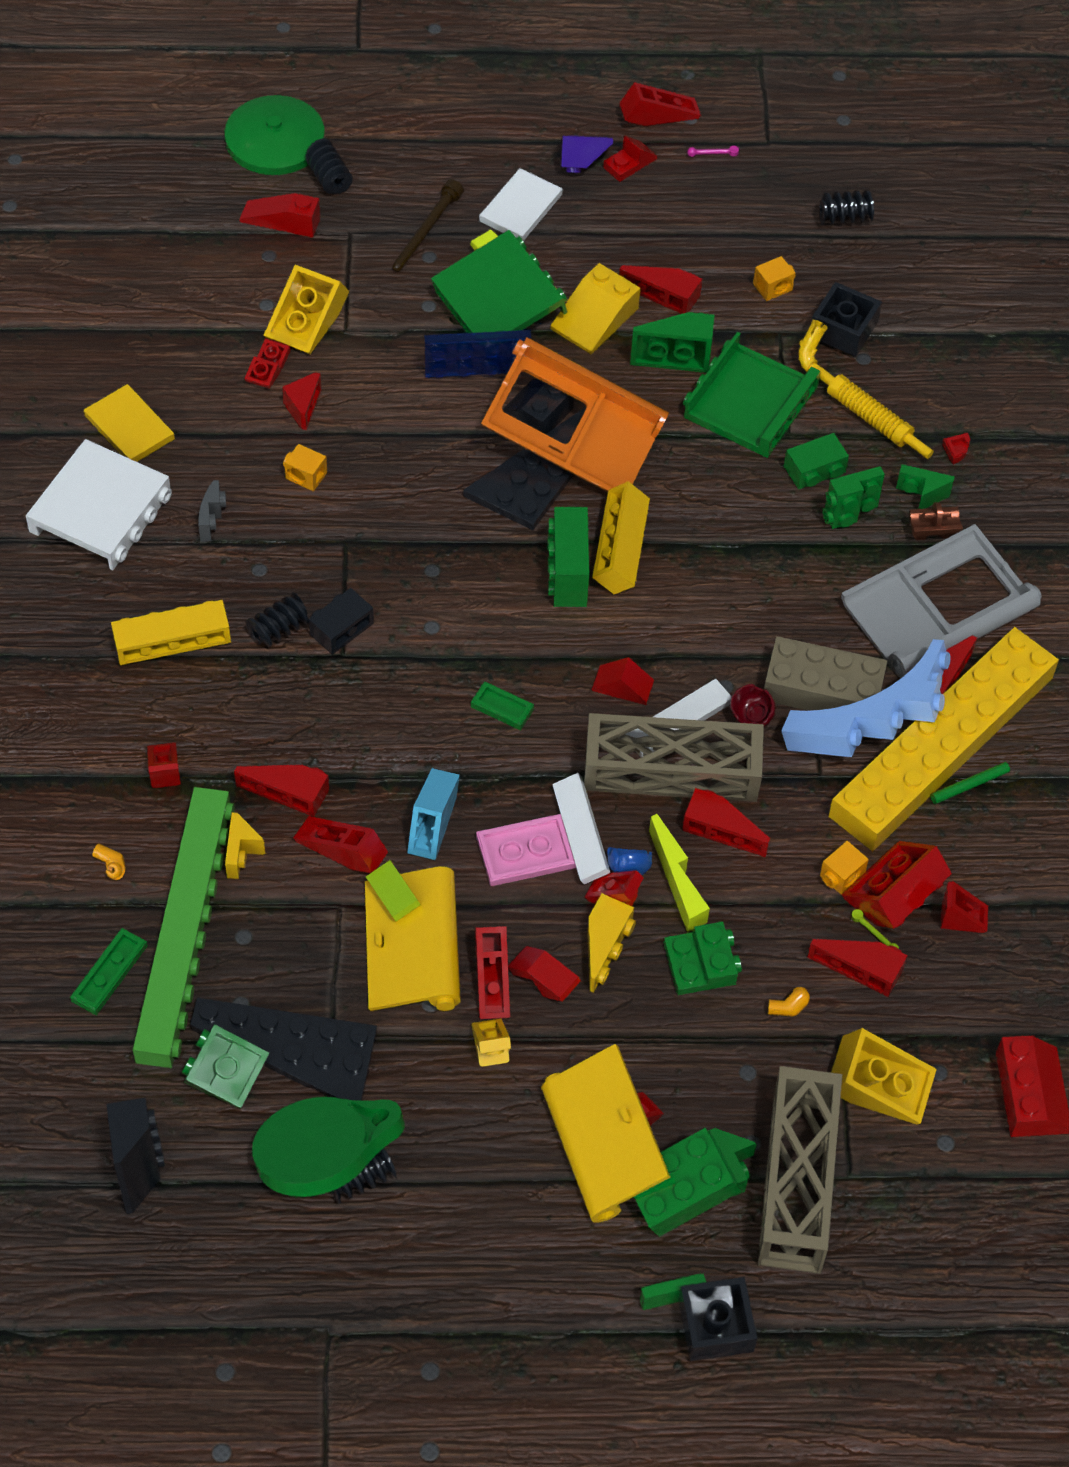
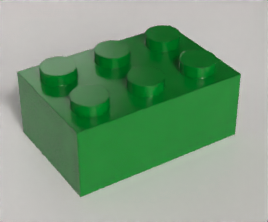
[548,507,589,607]
[634,1127,742,1237]

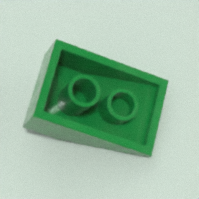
[630,312,715,373]

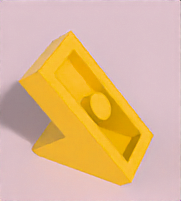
[225,813,265,879]
[471,1018,511,1067]

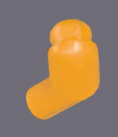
[92,843,126,880]
[768,987,810,1017]

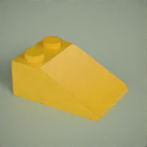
[550,263,640,354]
[263,265,349,354]
[831,1028,937,1125]

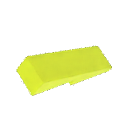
[649,814,710,933]

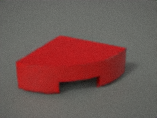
[942,433,970,465]

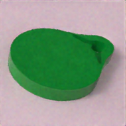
[252,1097,405,1197]

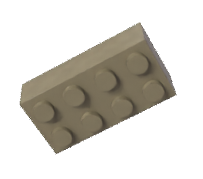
[764,636,887,711]

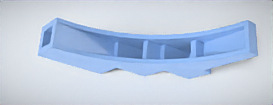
[781,639,950,757]

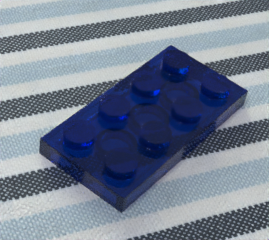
[424,330,531,378]

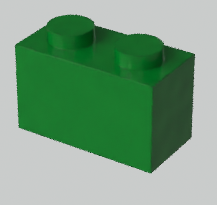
[784,433,849,490]

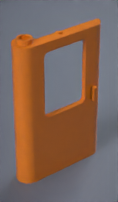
[480,337,669,492]

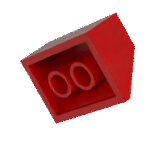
[842,841,952,929]
[996,1035,1069,1137]

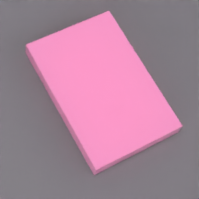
[476,814,576,887]

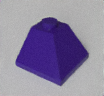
[561,135,613,173]

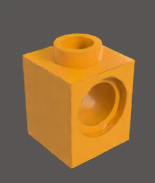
[753,256,796,301]
[283,444,327,492]
[820,841,869,894]

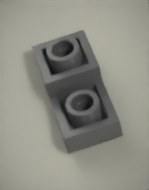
[198,480,226,542]

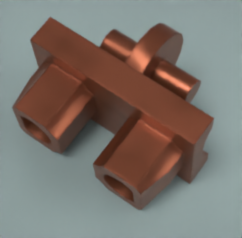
[909,502,963,541]

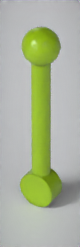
[851,909,899,949]

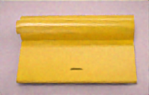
[365,866,461,1011]
[541,1044,670,1223]

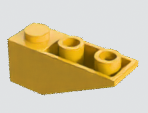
[588,893,636,993]

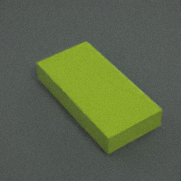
[366,860,421,921]

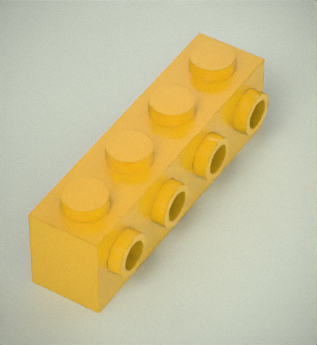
[592,481,650,595]
[111,600,231,665]

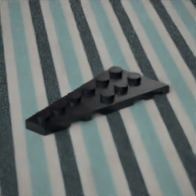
[463,407,586,530]
[190,997,377,1101]

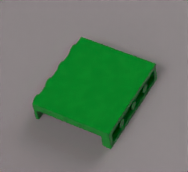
[431,230,568,362]
[683,332,821,458]

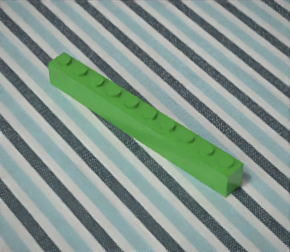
[133,787,234,1068]

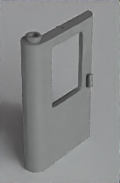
[841,524,1041,678]

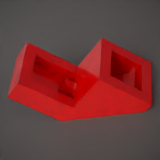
[508,946,581,1002]

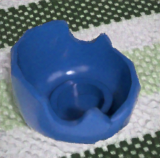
[607,847,652,875]

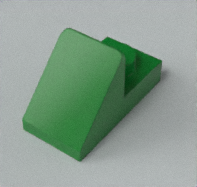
[896,464,954,509]
[709,1128,756,1196]

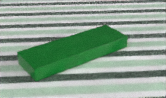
[70,928,148,1016]

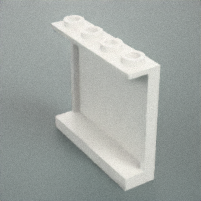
[26,439,172,570]

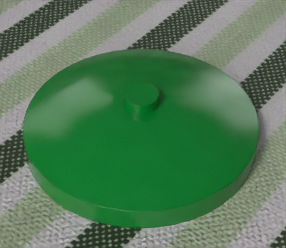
[225,95,325,175]

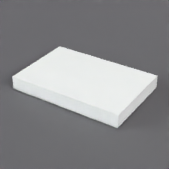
[479,168,562,241]

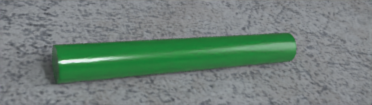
[930,762,1010,804]

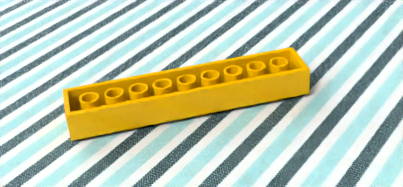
[828,627,1059,852]

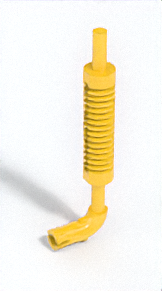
[798,320,934,459]

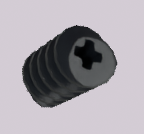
[305,138,353,195]
[819,190,874,225]
[246,592,309,648]
[331,1148,397,1204]

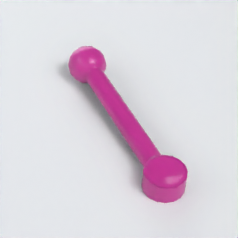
[687,146,739,157]

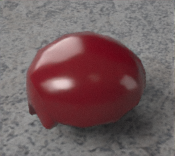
[730,684,776,727]

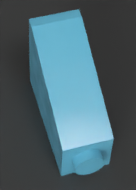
[407,768,460,860]

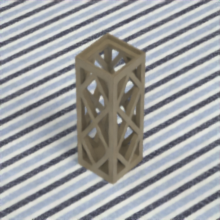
[584,713,764,802]
[757,1066,842,1274]

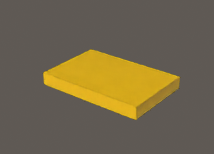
[84,384,175,462]

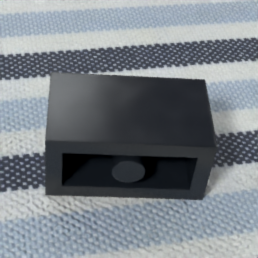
[309,588,374,655]

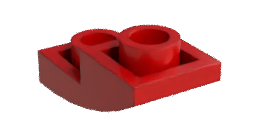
[244,339,291,389]

